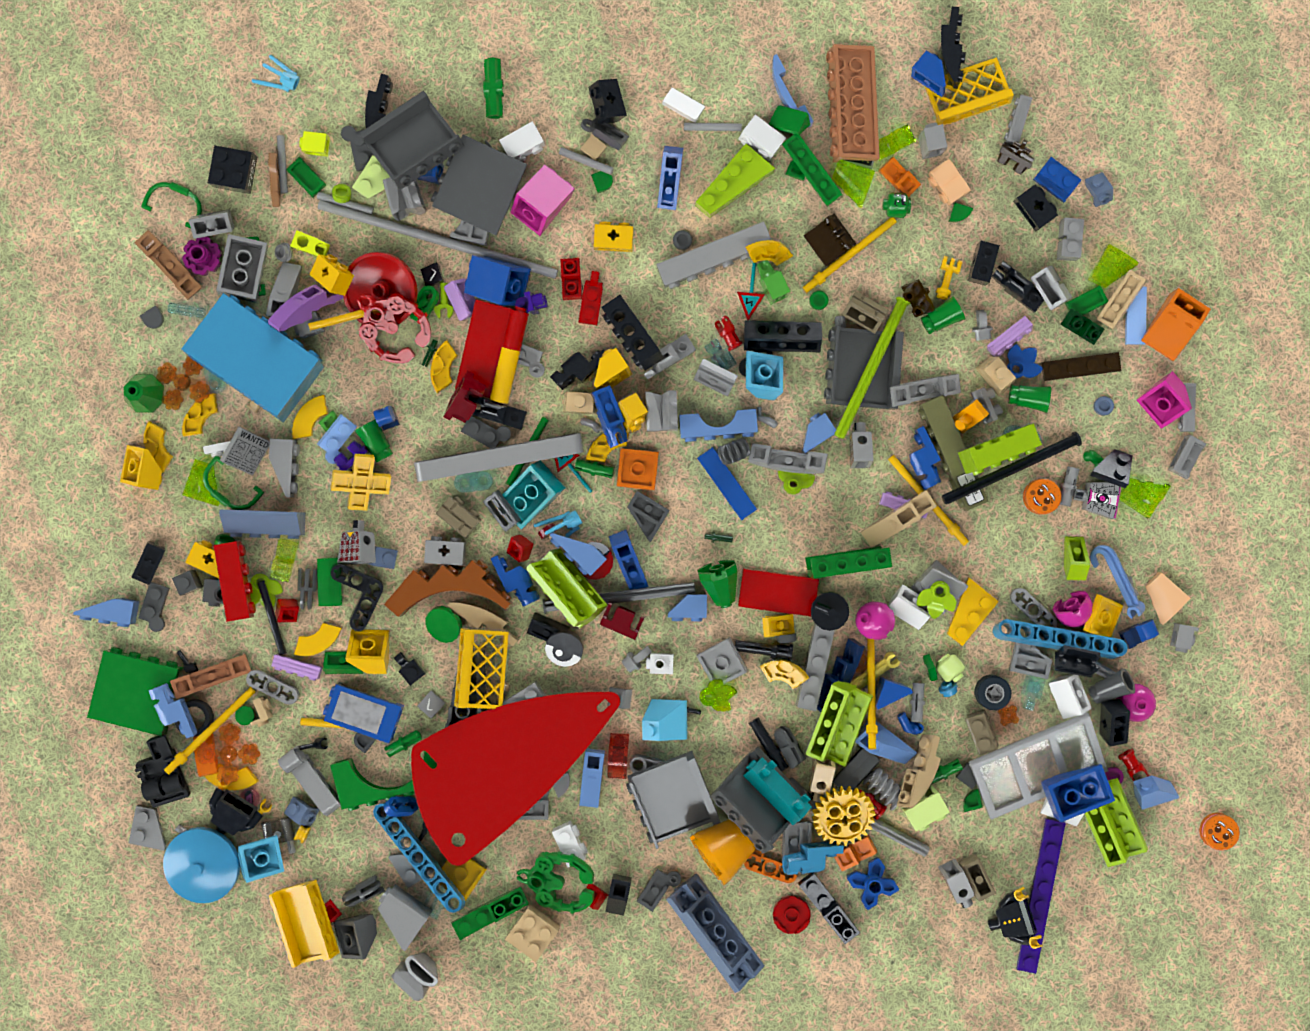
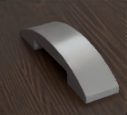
[890,374,961,407]
[748,443,828,474]

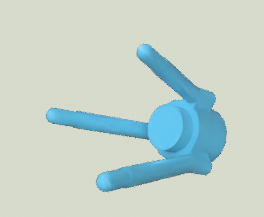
[252,55,300,92]
[534,510,582,538]

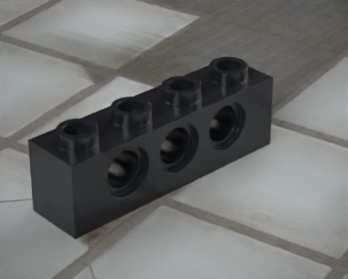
[601,295,664,371]
[744,320,822,353]

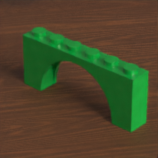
[330,751,437,811]

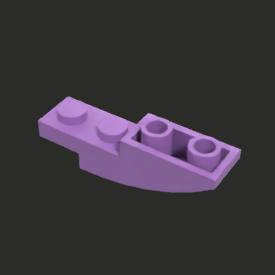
[268,284,343,332]

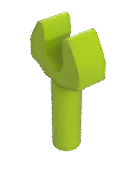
[434,283,454,319]

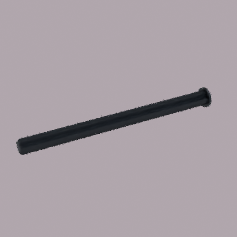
[941,432,1082,505]

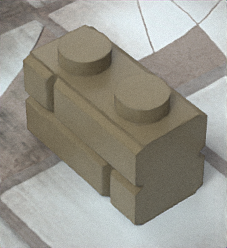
[842,291,889,334]
[436,496,481,538]
[965,709,999,755]
[958,854,996,901]

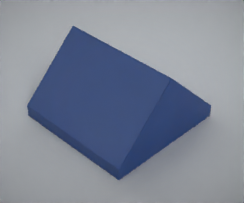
[875,677,913,710]

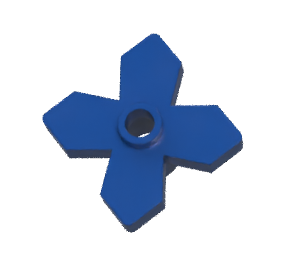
[847,857,899,910]

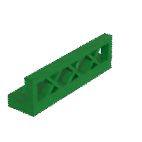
[782,134,843,207]

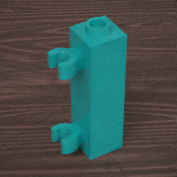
[743,757,812,825]

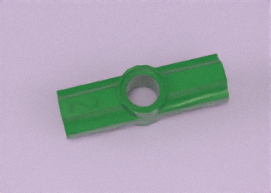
[483,57,504,119]

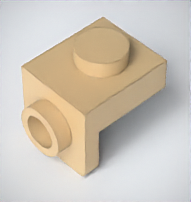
[250,696,273,727]

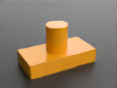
[952,399,989,434]

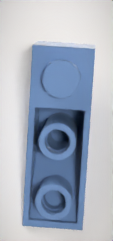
[550,533,607,576]
[73,598,139,627]
[856,721,917,764]
[579,748,605,808]

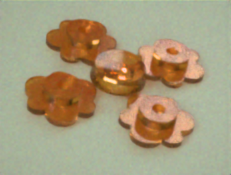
[156,356,210,410]
[196,723,260,785]

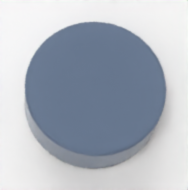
[1093,396,1114,416]

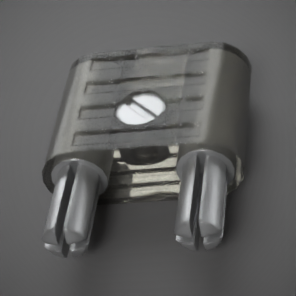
[261,817,296,854]

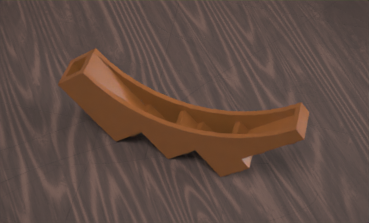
[384,559,513,617]

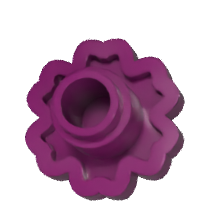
[182,237,223,276]

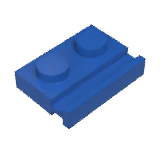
[1033,157,1081,203]

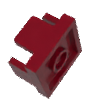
[443,370,486,423]
[599,602,645,640]

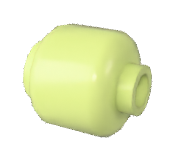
[936,653,965,683]

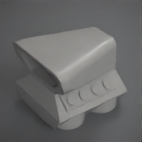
[383,178,426,222]
[645,390,678,432]
[911,560,968,614]
[391,953,438,1001]

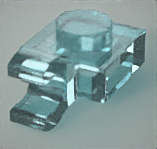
[704,339,737,370]
[1021,675,1045,711]

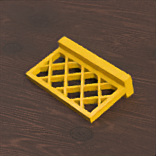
[925,57,1014,126]
[454,628,509,709]

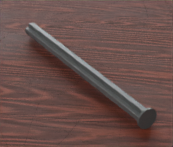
[543,582,696,614]

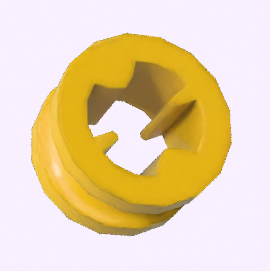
[294,825,311,844]

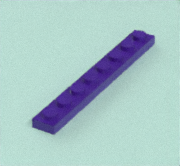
[1016,818,1066,974]

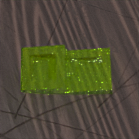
[879,124,916,161]
[270,538,299,582]

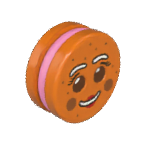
[1023,479,1061,514]
[1199,813,1240,851]

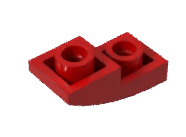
[560,258,582,300]

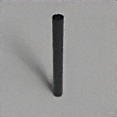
[257,580,287,655]

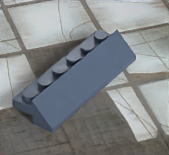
[666,873,765,993]

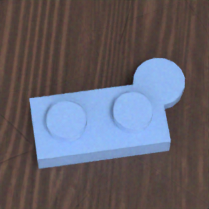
[317,414,357,464]

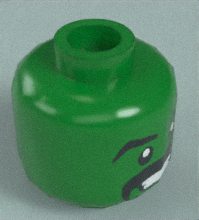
[882,192,911,218]

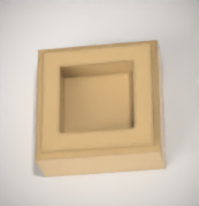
[580,134,607,161]

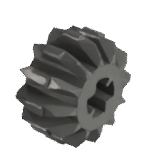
[717,438,751,465]

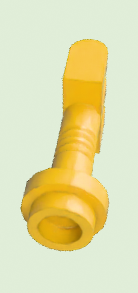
[936,256,963,300]

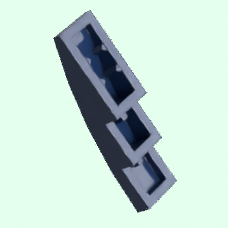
[817,638,865,712]

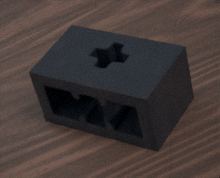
[588,79,627,124]
[1013,184,1058,232]
[967,240,1000,286]
[1099,699,1130,747]

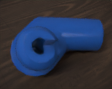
[897,712,924,735]

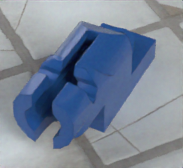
[591,385,628,448]
[909,426,941,490]
[490,555,540,607]

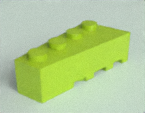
[695,144,775,218]
[958,423,1042,476]

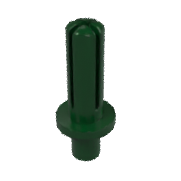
[422,339,438,367]
[704,532,733,543]

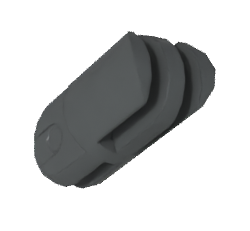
[297,568,317,610]
[774,726,806,769]
[342,875,385,907]

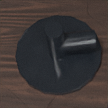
[810,592,849,631]

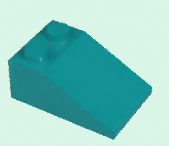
[502,460,566,530]

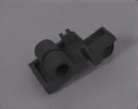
[135,735,191,808]

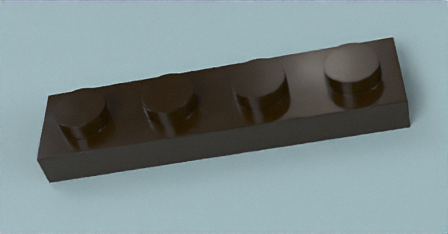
[1041,352,1121,381]

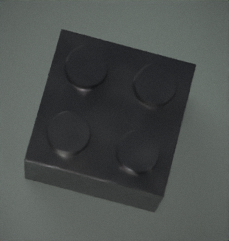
[207,145,258,194]

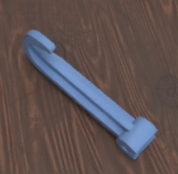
[1090,545,1145,619]

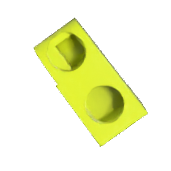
[290,230,330,257]

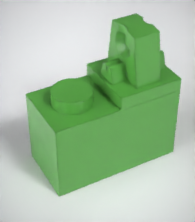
[757,260,791,305]

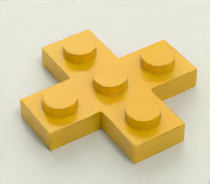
[330,454,391,511]

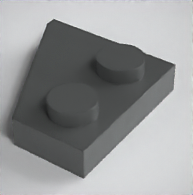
[627,491,670,542]

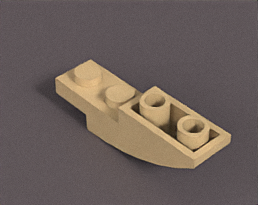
[861,490,937,548]
[447,602,519,647]
[897,734,941,808]

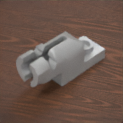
[639,334,696,380]

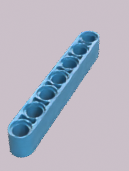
[993,619,1128,659]
[373,803,465,913]

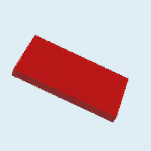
[738,569,819,617]

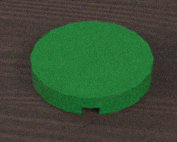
[425,606,462,643]

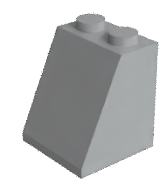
[378,884,433,951]

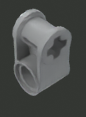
[629,754,665,773]

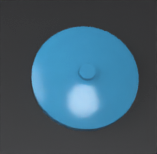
[163,827,240,903]

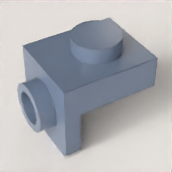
[1085,172,1113,207]
[369,546,398,569]
[284,796,319,826]

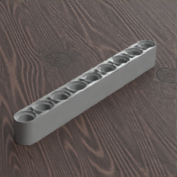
[414,433,584,482]

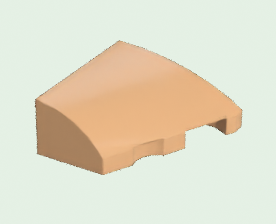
[1145,572,1191,625]

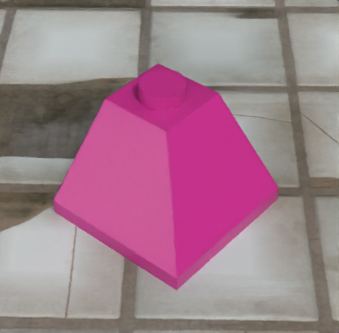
[1137,371,1192,429]

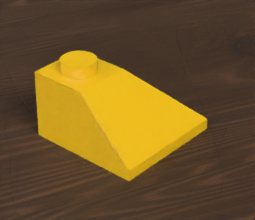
[594,348,633,390]
[120,445,162,490]
[345,629,390,674]

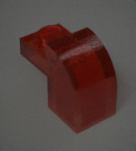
[608,733,629,779]

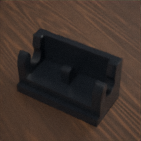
[131,541,166,585]
[1055,645,1100,678]

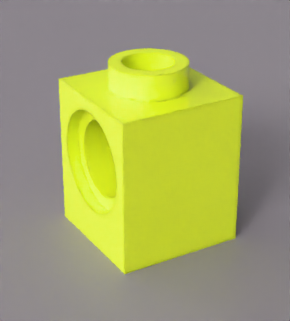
[299,131,330,157]

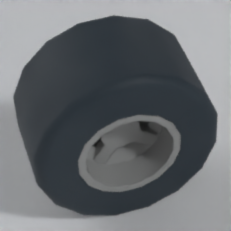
[974,675,1012,711]

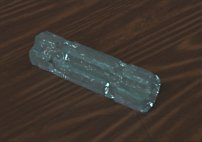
[167,303,206,319]

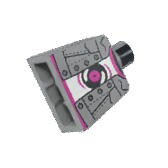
[1073,482,1121,519]

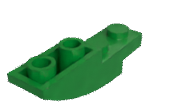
[451,886,529,940]

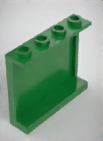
[805,546,893,579]
[87,647,183,736]

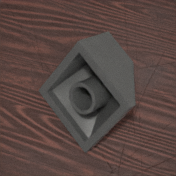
[333,914,377,960]

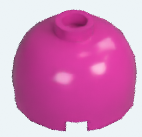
[1053,591,1093,627]
[855,601,895,640]
[1116,684,1156,722]

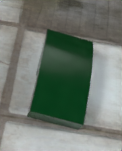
[1060,308,1105,345]

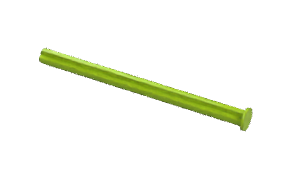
[834,297,911,439]

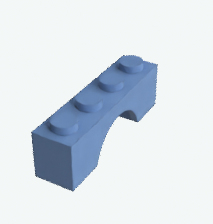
[679,409,758,442]

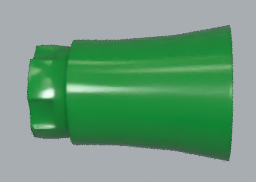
[920,296,966,334]
[1008,385,1052,413]
[355,420,393,463]

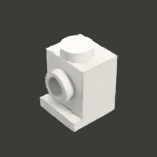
[646,653,673,674]

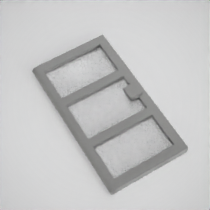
[969,712,1108,820]

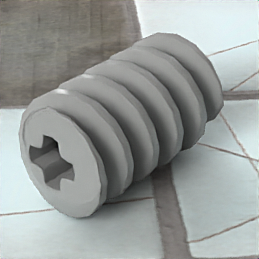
[863,768,901,811]

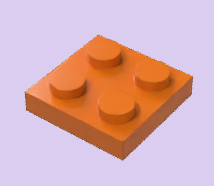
[617,448,659,491]

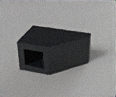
[605,874,632,916]

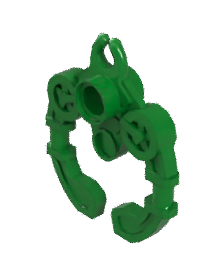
[516,851,594,914]

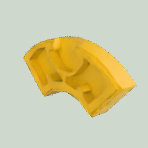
[746,240,793,266]
[430,340,458,393]
[182,393,219,437]
[292,395,328,439]
[143,421,173,473]
[586,432,629,463]
[294,623,342,656]
[760,660,810,689]
[204,763,259,790]

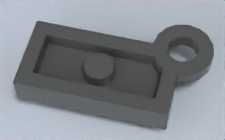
[581,117,629,151]

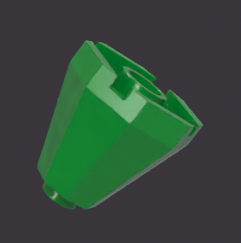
[124,374,164,413]
[697,560,738,608]

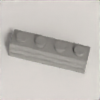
[1004,95,1032,145]
[1178,383,1196,432]

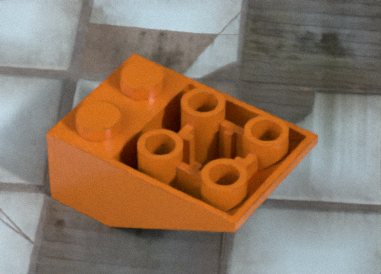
[1141,288,1211,361]

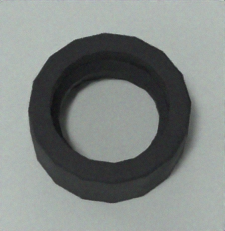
[175,699,214,737]

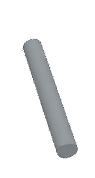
[684,123,742,131]
[277,135,288,194]
[559,147,614,175]
[317,192,374,215]

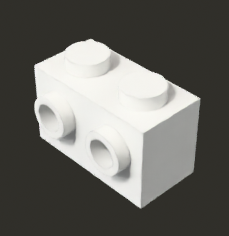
[738,115,786,162]
[499,121,545,162]
[888,584,931,630]
[1049,674,1092,719]
[552,821,588,867]

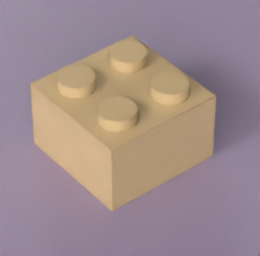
[505,903,560,962]

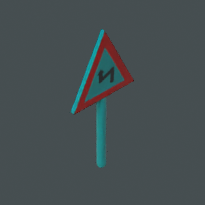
[737,263,765,320]
[554,454,592,493]

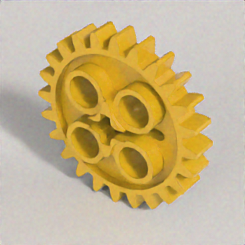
[812,786,876,846]

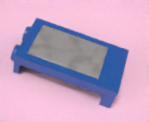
[323,683,404,743]

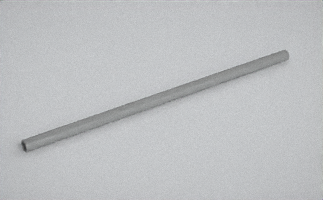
[318,200,558,279]

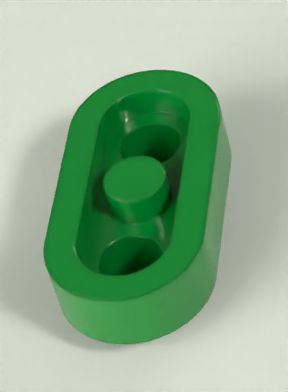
[410,286,439,322]

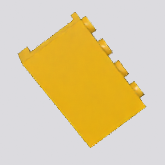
[269,880,340,968]

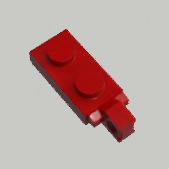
[578,271,603,326]

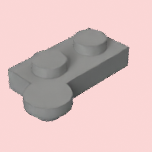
[518,344,545,378]

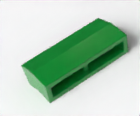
[317,558,342,606]

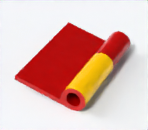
[455,299,529,404]

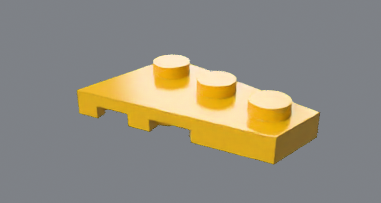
[947,577,999,646]

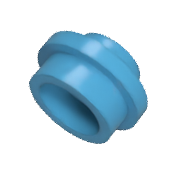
[938,681,958,697]

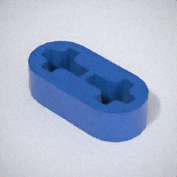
[383,796,419,817]

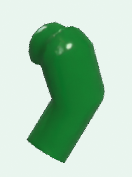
[1083,450,1103,468]

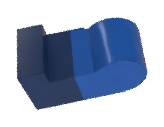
[373,406,400,431]
[1118,619,1159,649]

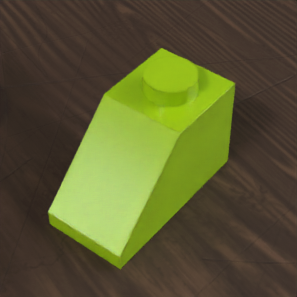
[1064,536,1090,580]

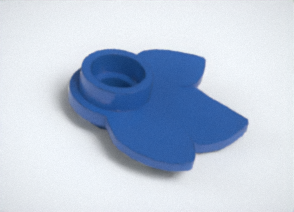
[1007,344,1043,379]

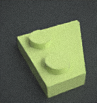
[352,155,390,198]

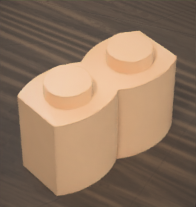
[928,159,971,206]

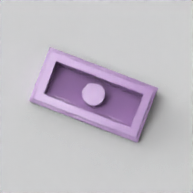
[444,278,475,321]

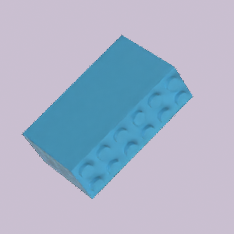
[181,293,324,423]

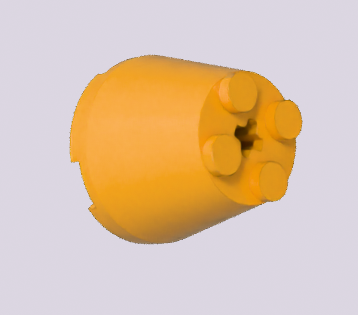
[689,819,756,886]

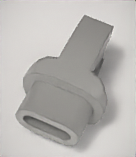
[972,310,993,340]
[622,646,652,673]

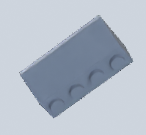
[219,510,306,539]

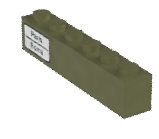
[918,395,989,511]

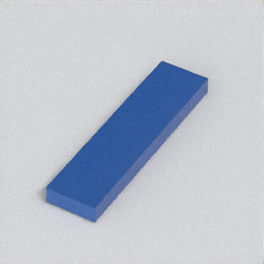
[697,447,757,520]

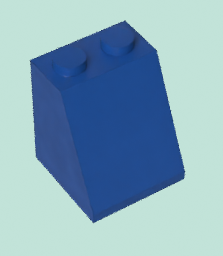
[464,255,531,306]

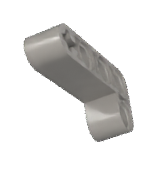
[278,745,341,816]

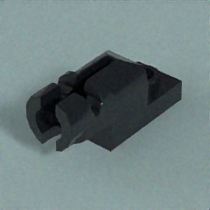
[991,260,1044,313]
[550,349,605,390]
[468,394,527,430]

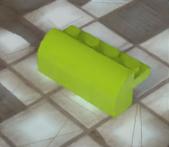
[526,548,607,628]
[806,681,873,767]
[1085,778,1148,867]

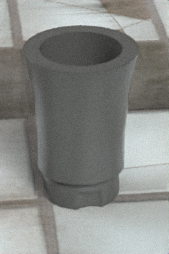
[1089,668,1135,704]

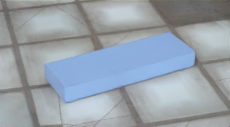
[1125,287,1147,345]

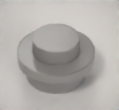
[275,243,293,262]

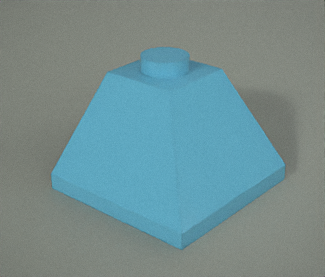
[746,351,783,400]
[642,699,687,741]
[238,835,284,883]

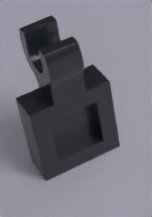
[394,652,426,686]

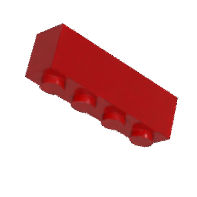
[213,541,256,622]

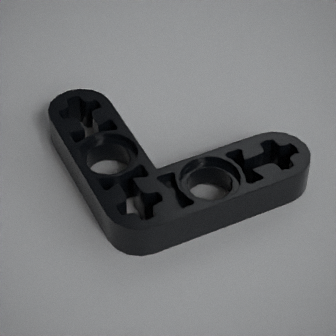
[330,563,383,631]

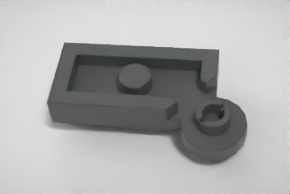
[341,126,373,172]
[461,416,511,448]
[138,582,170,632]
[637,868,681,912]

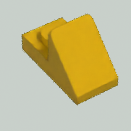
[762,614,795,637]

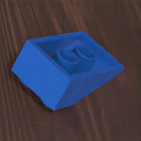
[1041,764,1115,822]

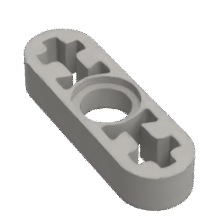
[1010,588,1057,628]
[246,670,299,705]

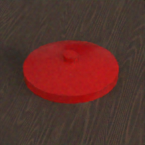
[343,252,418,324]

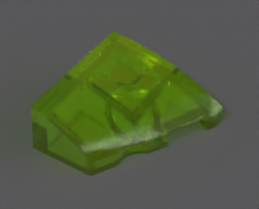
[832,160,875,208]
[1088,244,1139,289]
[182,459,220,507]
[1119,478,1171,519]

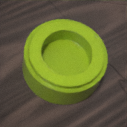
[332,184,351,203]

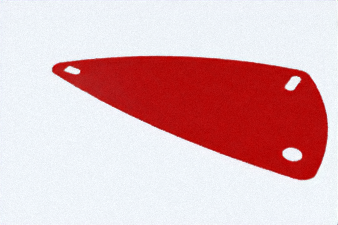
[411,692,620,866]

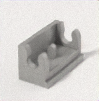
[1168,435,1206,480]

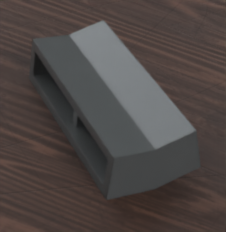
[832,747,881,792]

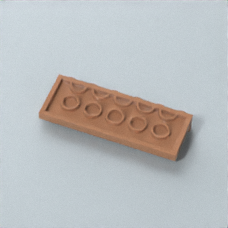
[826,44,879,163]

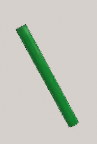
[506,417,549,486]

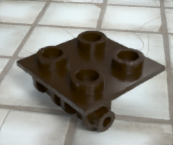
[803,213,856,267]

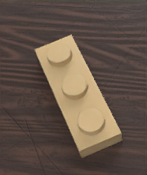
[1097,270,1147,330]

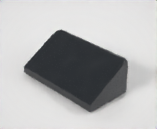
[527,612,570,642]

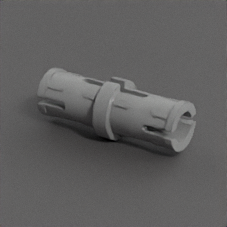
[1060,467,1080,507]
[910,683,925,722]

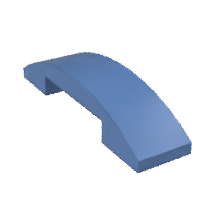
[772,54,814,127]

